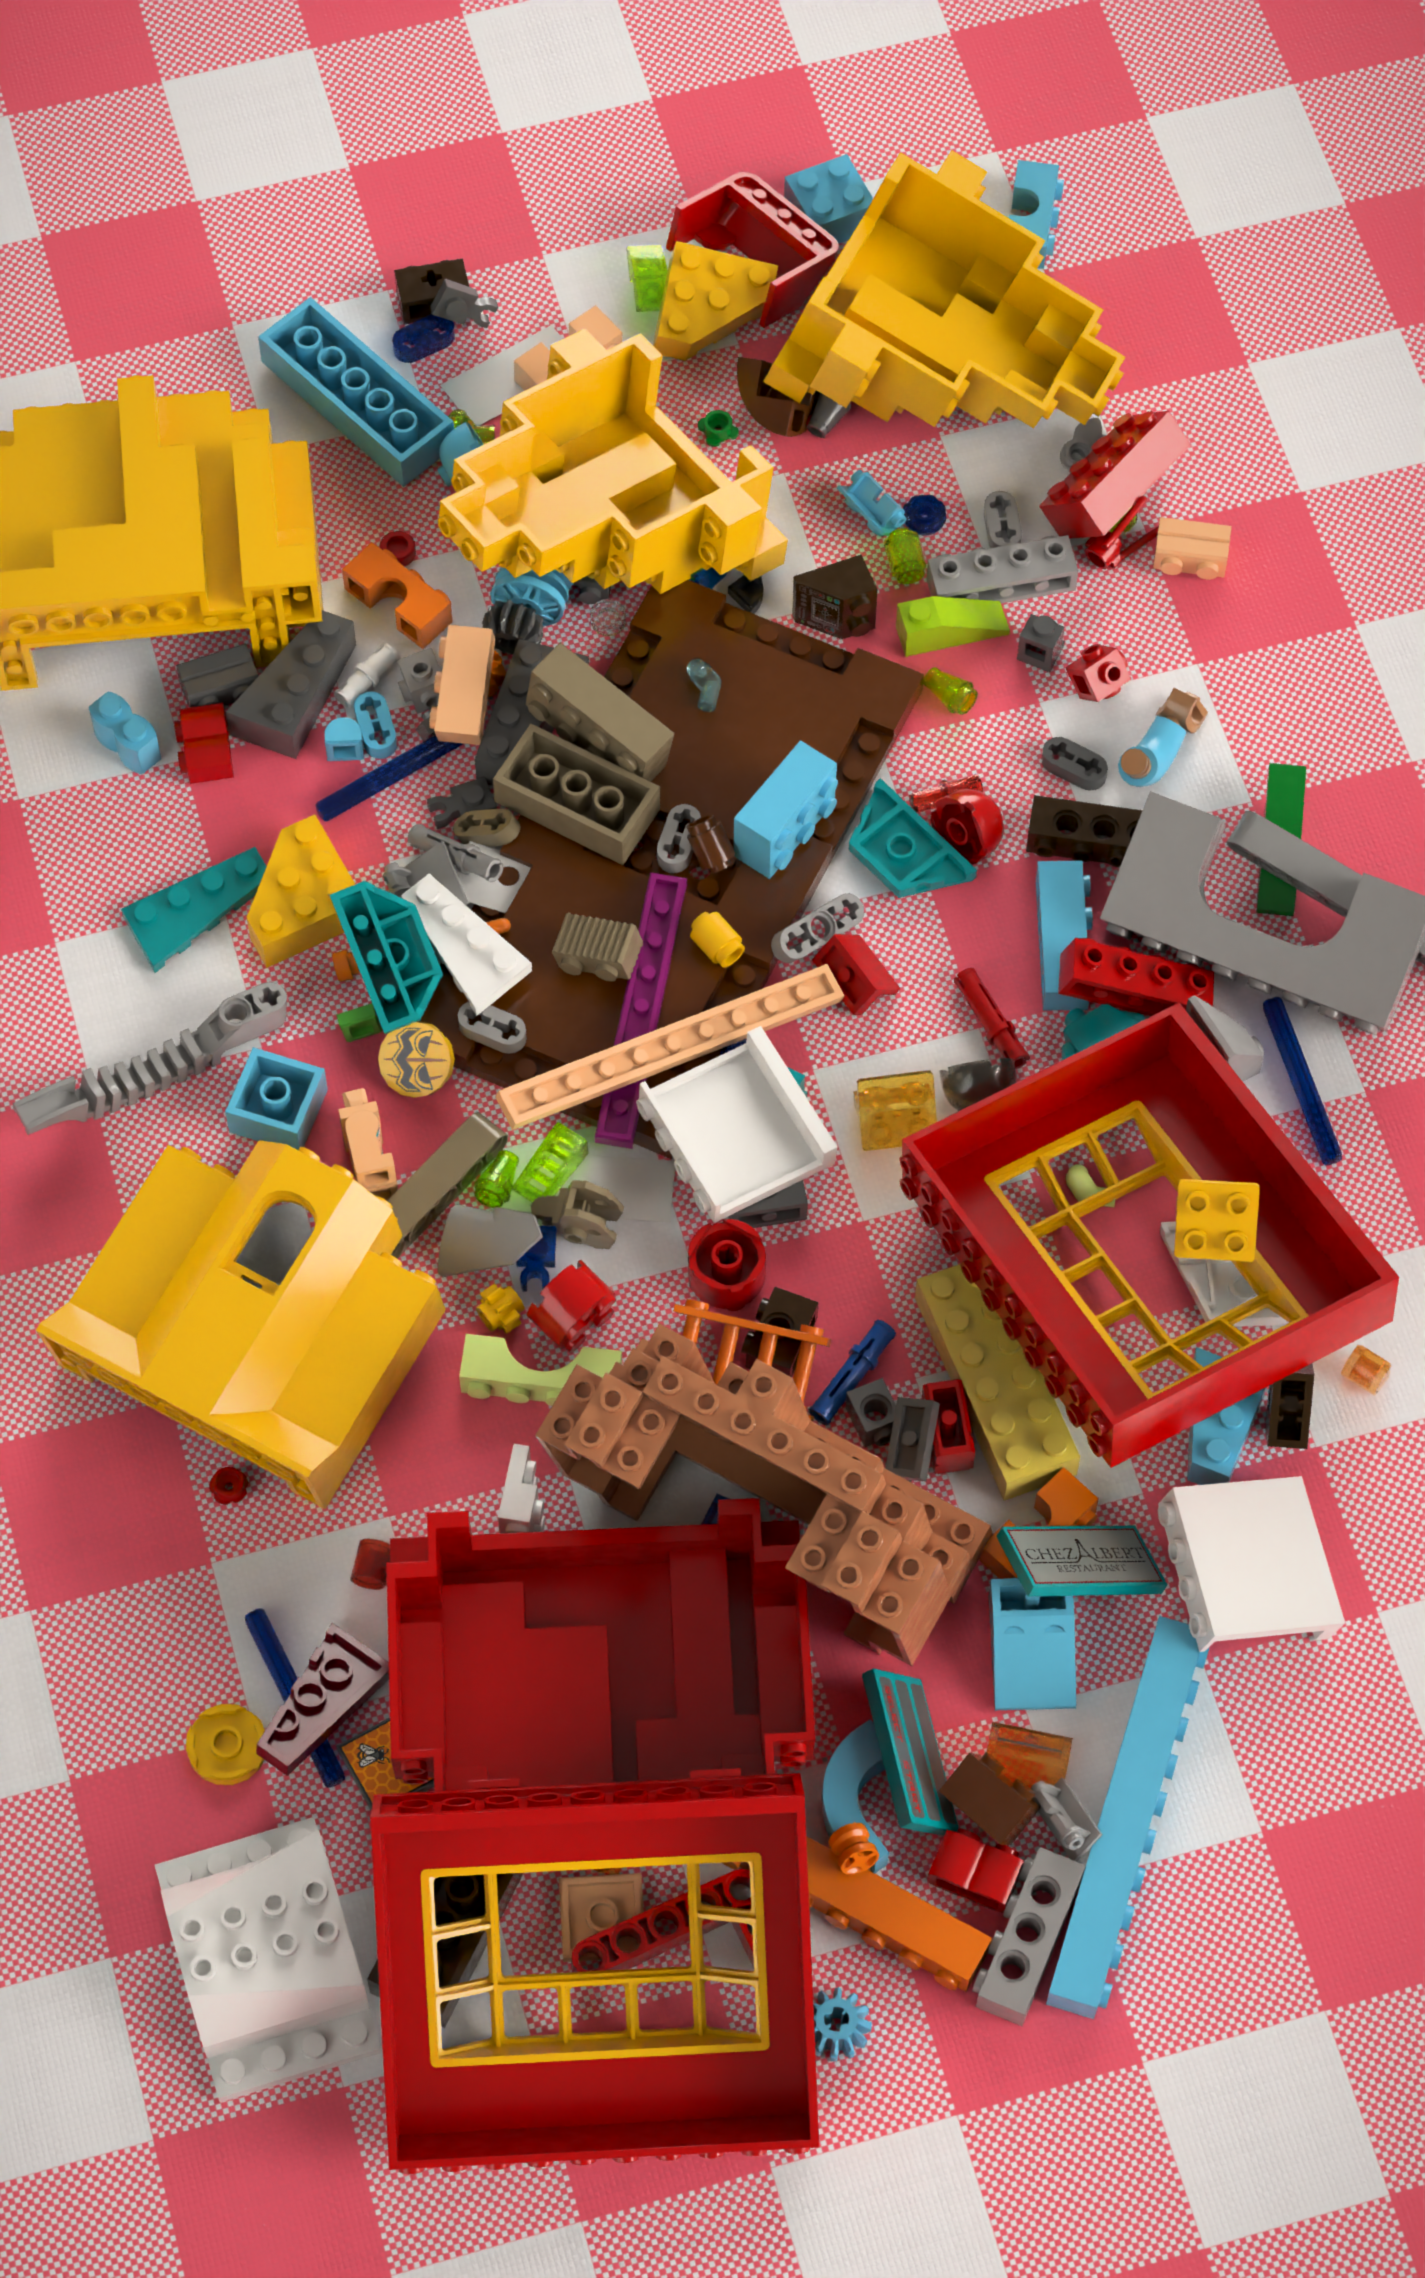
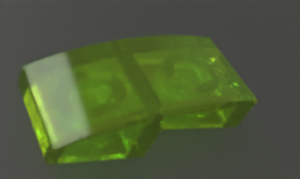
[626,245,668,312]

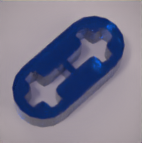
[392,315,455,363]

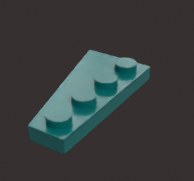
[121,847,267,973]

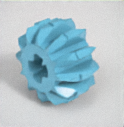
[813,1987,872,2062]

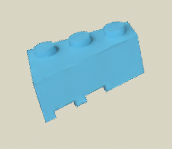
[1187,1347,1267,1485]

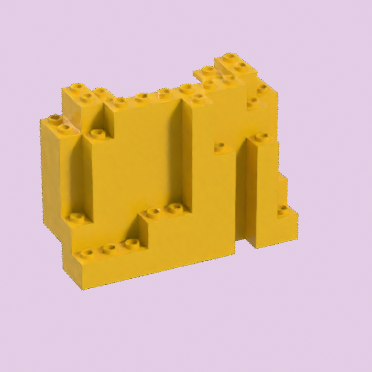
[0,375,323,691]

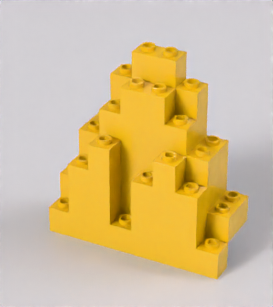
[763,150,1125,428]
[438,328,788,594]

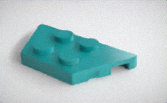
[848,778,977,898]

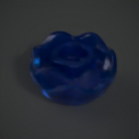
[903,495,947,536]

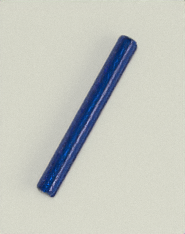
[315,735,463,821]
[1263,997,1342,1166]
[245,1608,345,1788]

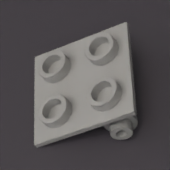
[383,841,469,905]

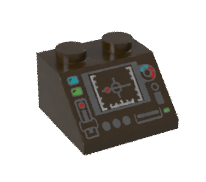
[792,555,878,640]

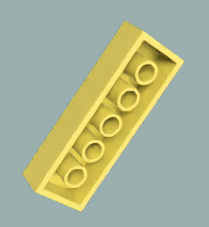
[915,1264,1080,1501]

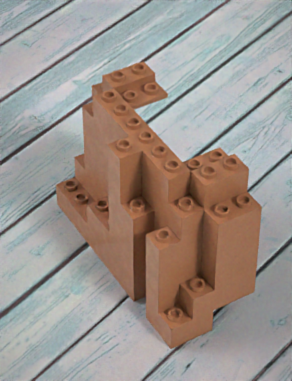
[535,1323,993,1666]

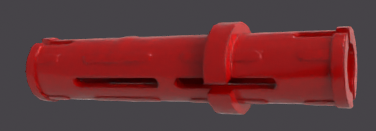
[954,968,1030,1070]

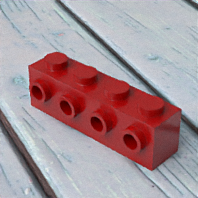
[1058,938,1214,1016]

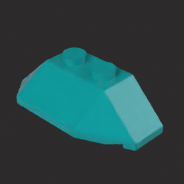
[330,881,443,1034]

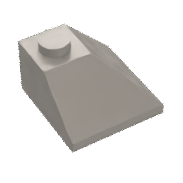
[1186,995,1264,1081]

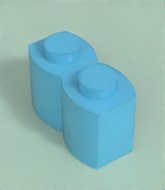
[89,691,161,774]

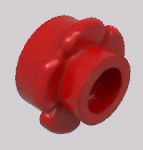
[209,1467,249,1505]

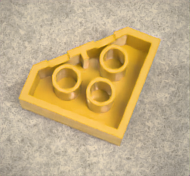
[653,241,778,361]
[246,814,355,968]

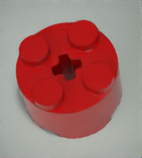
[688,1219,766,1311]
[526,1260,616,1353]

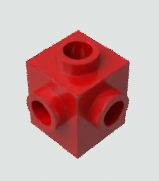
[1065,644,1132,702]

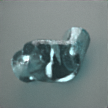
[686,659,722,712]

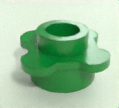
[698,410,739,447]

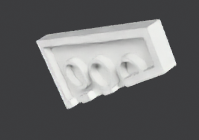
[401,874,532,1016]

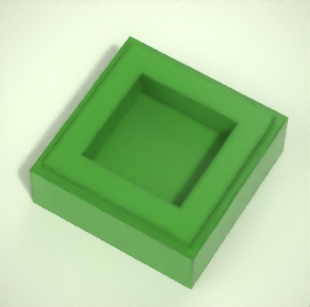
[336,1003,383,1042]

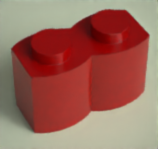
[174,703,234,784]
[928,1828,1024,1913]

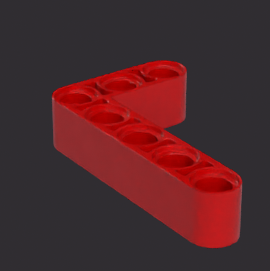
[571,1869,754,1972]

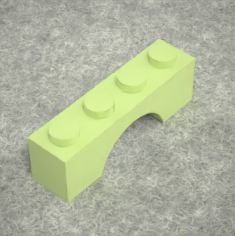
[459,1334,623,1406]

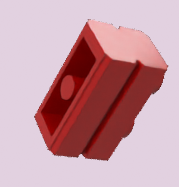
[921,1379,975,1474]

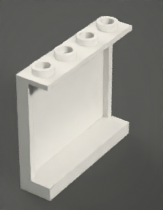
[636,1026,838,1223]
[1158,1476,1345,1652]

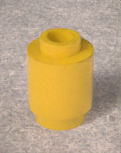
[690,912,745,968]

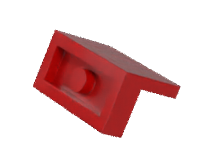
[812,934,900,1015]

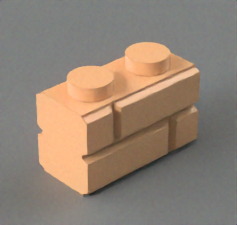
[1153,517,1232,580]

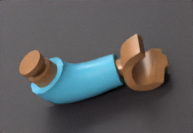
[1118,688,1208,787]

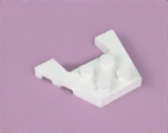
[1160,1221,1287,1327]

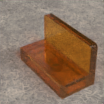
[987,1722,1073,1789]

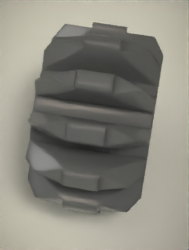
[482,600,544,655]

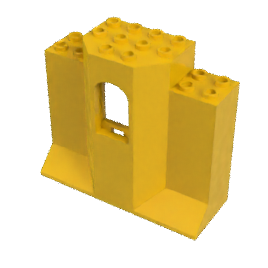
[36,1140,446,1509]

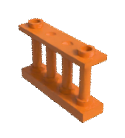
[673,1299,832,1422]

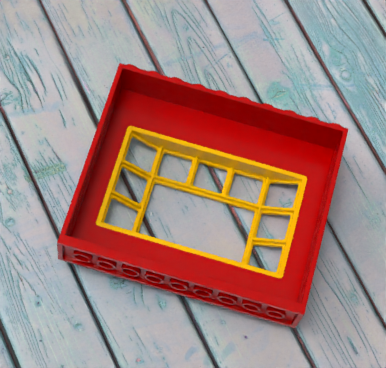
[899,1003,1399,1468]
[370,1773,819,2174]

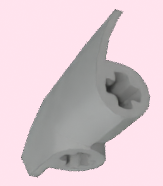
[438,1204,543,1277]

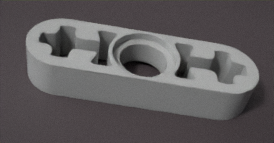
[771,893,864,963]

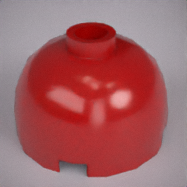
[930,789,1004,865]

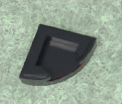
[728,575,764,614]

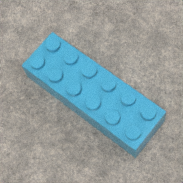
[258,297,454,487]

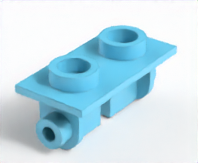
[837,470,906,537]

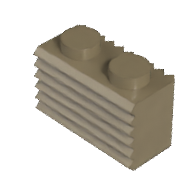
[552,912,643,981]

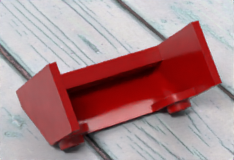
[666,172,839,328]

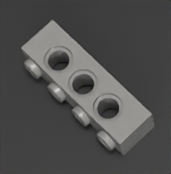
[972,1847,1086,2026]

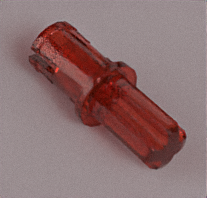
[909,774,983,812]

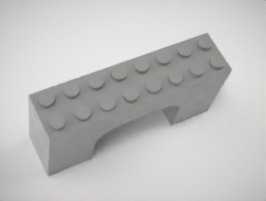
[1100,791,1425,1035]

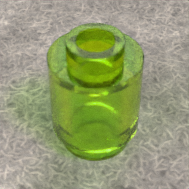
[884,528,926,584]

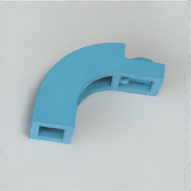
[822,1719,889,1873]

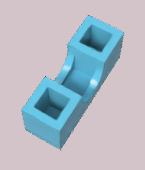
[1009,160,1064,269]

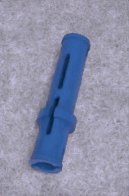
[808,1320,896,1425]

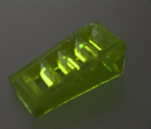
[512,1122,589,1203]

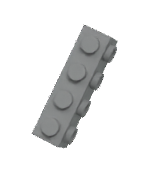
[926,535,1078,603]

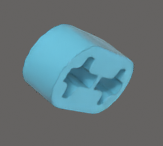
[354,691,397,759]

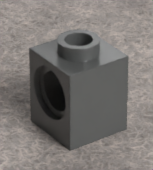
[845,1378,896,1447]

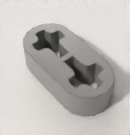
[984,491,1022,548]
[657,804,701,873]
[458,1002,527,1054]

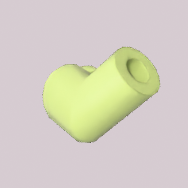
[1065,1164,1116,1207]

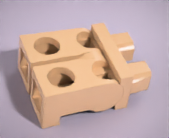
[338,1088,398,1201]

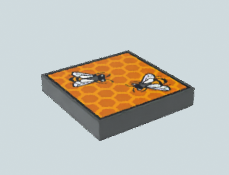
[336,1718,434,1810]

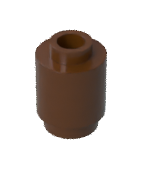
[686,814,735,873]

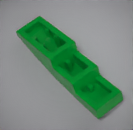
[1256,763,1306,916]

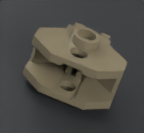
[530,1180,624,1249]

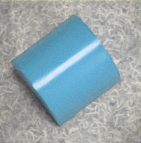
[325,717,364,761]

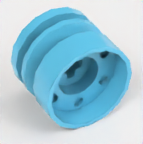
[490,567,573,626]

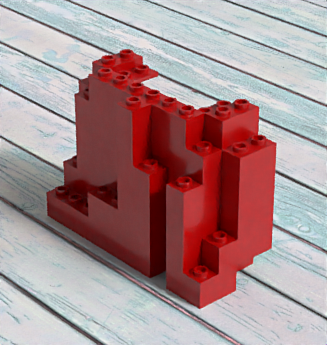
[386,1498,815,1791]

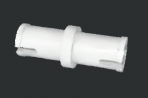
[334,642,400,709]

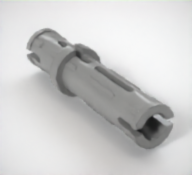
[408,824,503,882]

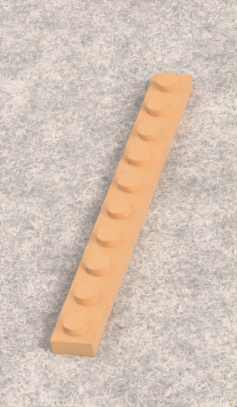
[495,964,844,1130]

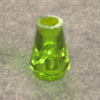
[923,667,978,715]
[474,1150,519,1208]

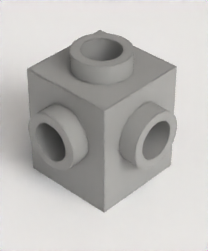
[397,648,443,714]

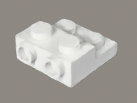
[498,1444,546,1533]

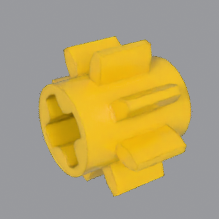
[476,1283,525,1334]

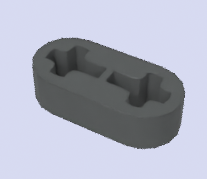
[1041,737,1108,791]

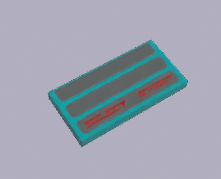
[862,1668,959,1836]

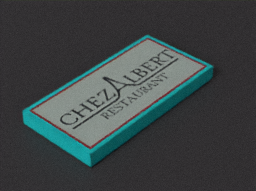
[996,1525,1168,1597]

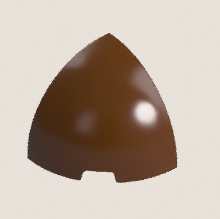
[737,357,820,437]

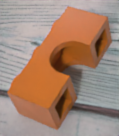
[342,542,453,649]
[979,1467,1099,1579]

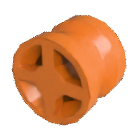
[828,1822,879,1875]

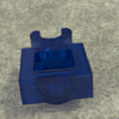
[516,1226,557,1292]

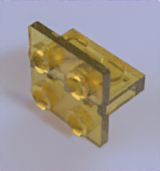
[853,1070,937,1151]

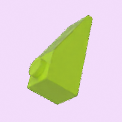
[896,596,1010,657]

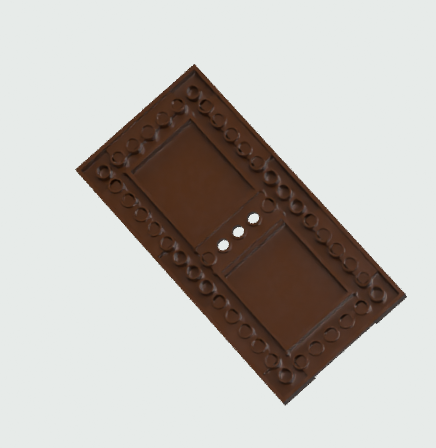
[420,580,924,1160]

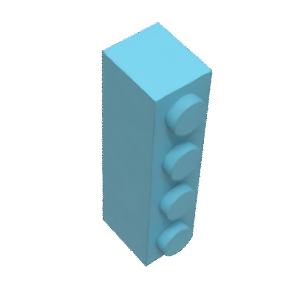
[1035,861,1093,1011]

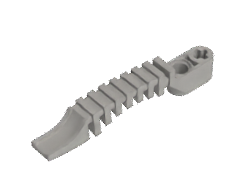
[13,982,287,1135]

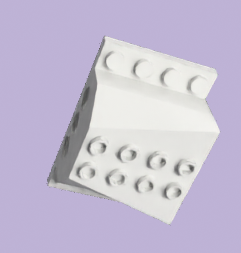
[155,1817,382,2103]

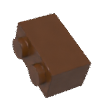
[939,1752,1041,1846]

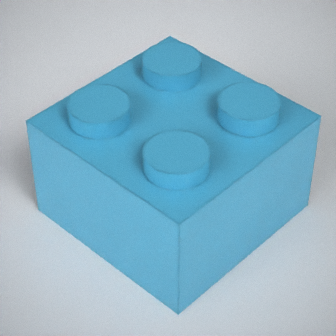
[784,154,873,244]
[225,1047,328,1150]

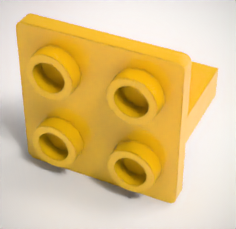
[1174,1179,1260,1262]

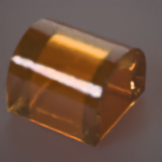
[1341,1345,1391,1396]

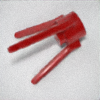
[1085,496,1158,569]

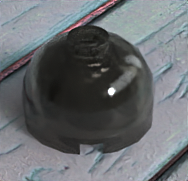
[939,1058,1017,1111]

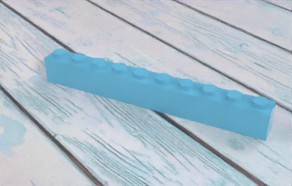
[1046,1616,1210,2019]

